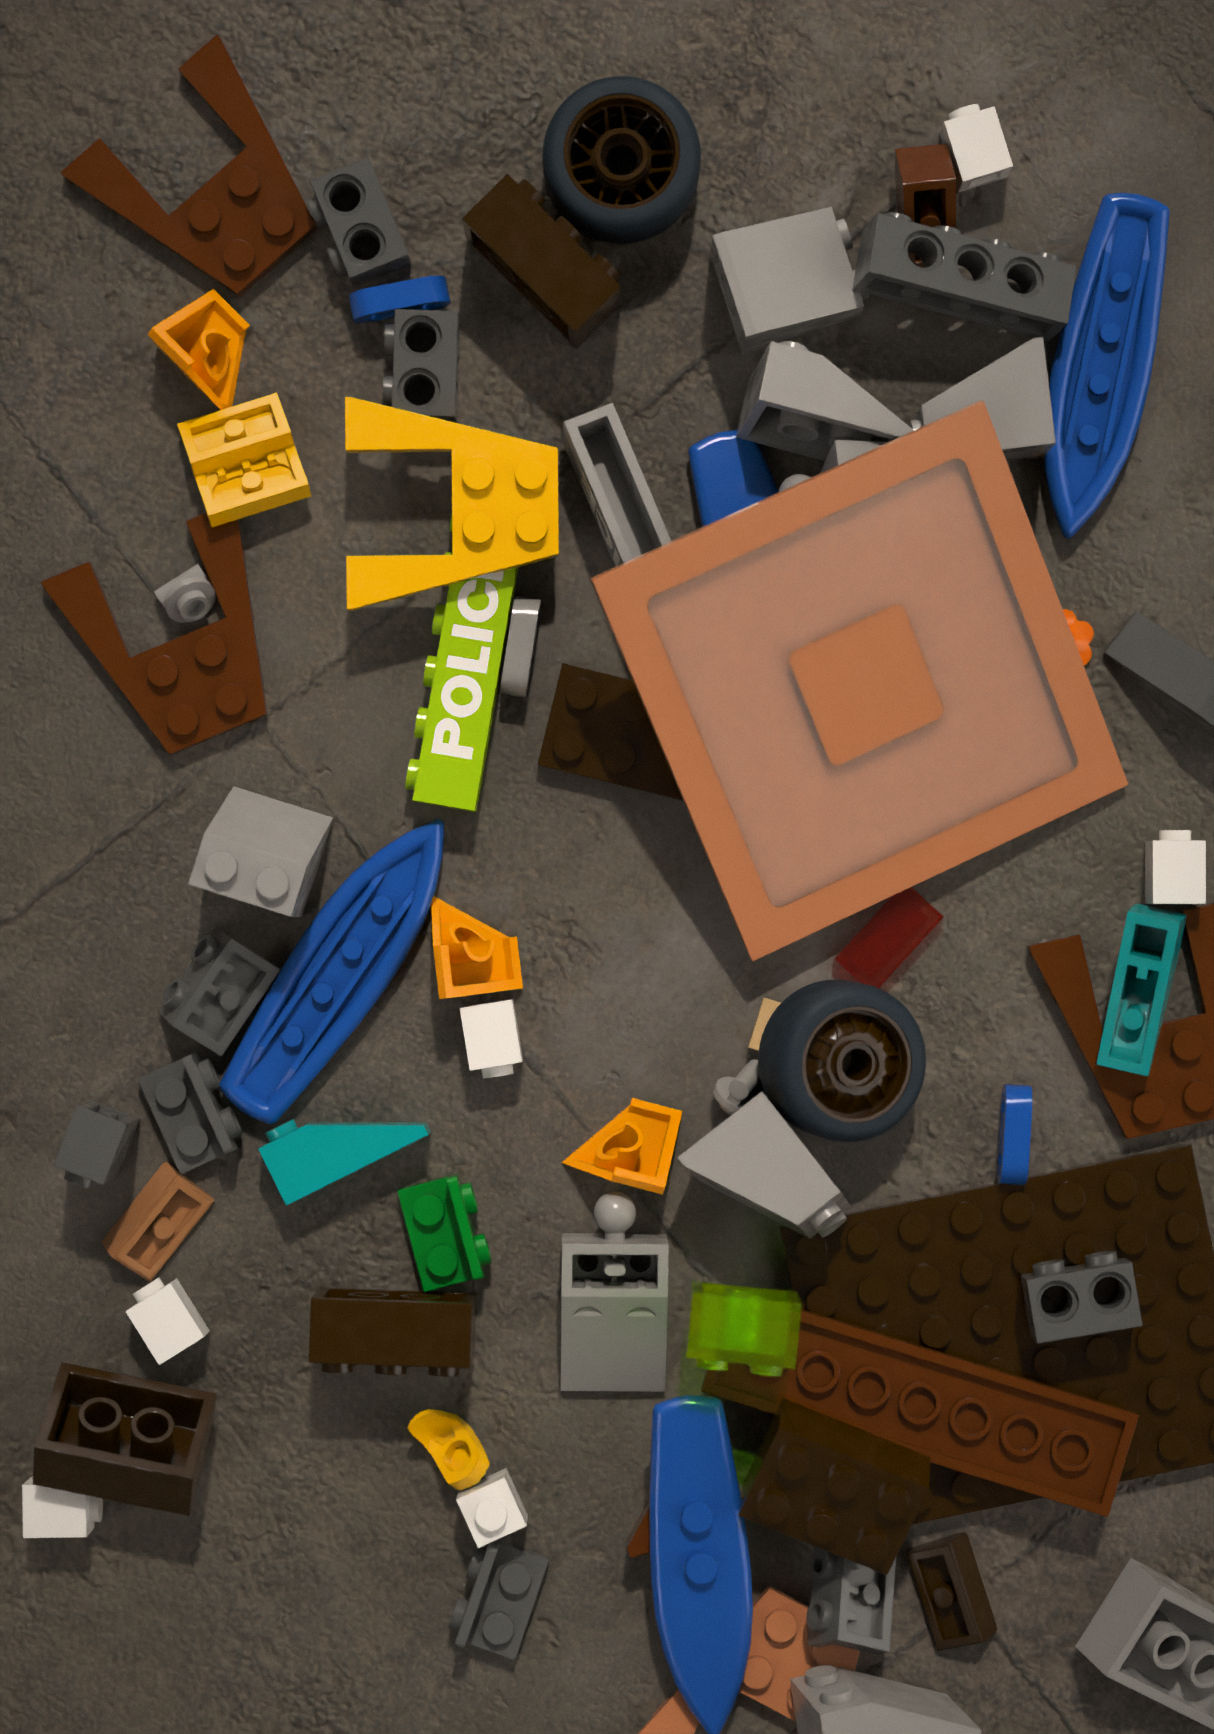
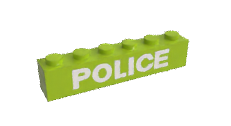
[405,514,519,813]

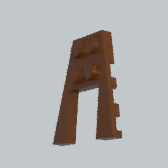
[61,35,318,297]
[41,513,268,755]
[1027,903,1214,1139]

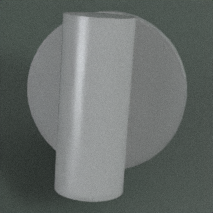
[154,564,216,623]
[713,1059,761,1115]

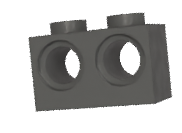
[307,157,411,287]
[382,309,461,423]
[1020,1251,1143,1343]

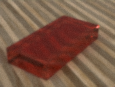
[834,887,944,988]

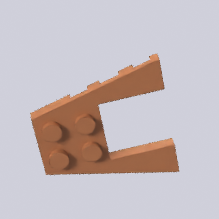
[637,1585,860,1734]

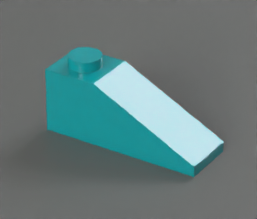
[1096,903,1187,1076]
[258,1119,431,1206]

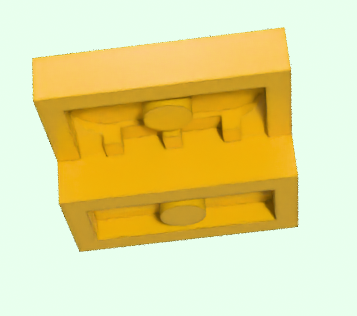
[177,393,312,528]

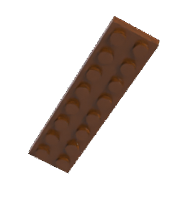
[701,1288,1139,1517]

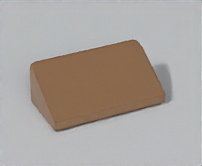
[102,1162,215,1282]

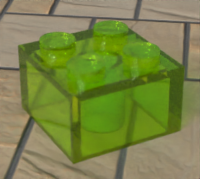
[685,1281,802,1376]

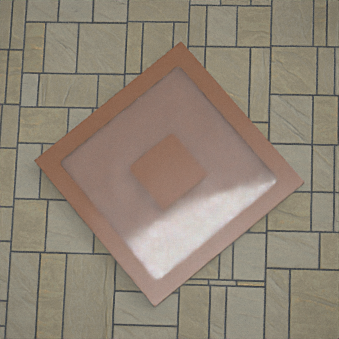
[590,400,1129,962]

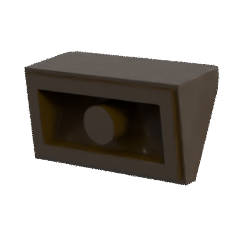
[905,1532,997,1651]

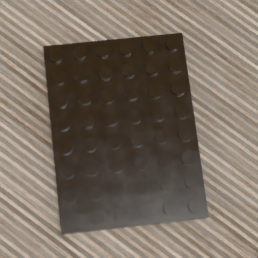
[779,1143,1214,1524]

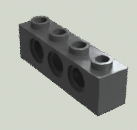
[852,212,1076,341]

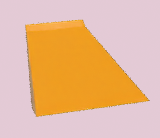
[147,289,250,410]
[431,896,523,999]
[561,1098,682,1195]

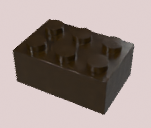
[462,174,621,350]
[309,1287,476,1377]
[33,1362,217,1516]
[738,1398,931,1575]

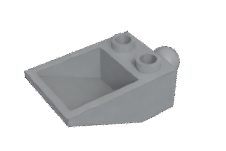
[560,1191,669,1392]

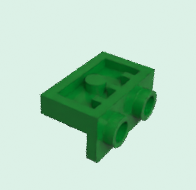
[397,1173,492,1292]

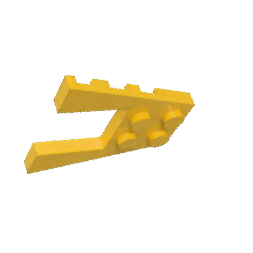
[345,397,559,611]

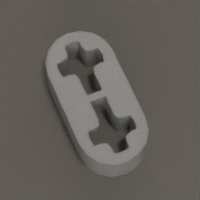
[500,596,541,698]

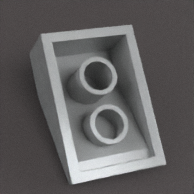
[736,341,914,461]
[1075,1558,1214,1730]
[790,1665,982,1734]

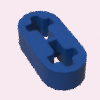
[348,276,451,323]
[997,1084,1032,1185]

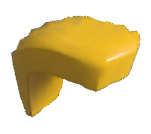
[407,1409,490,1490]

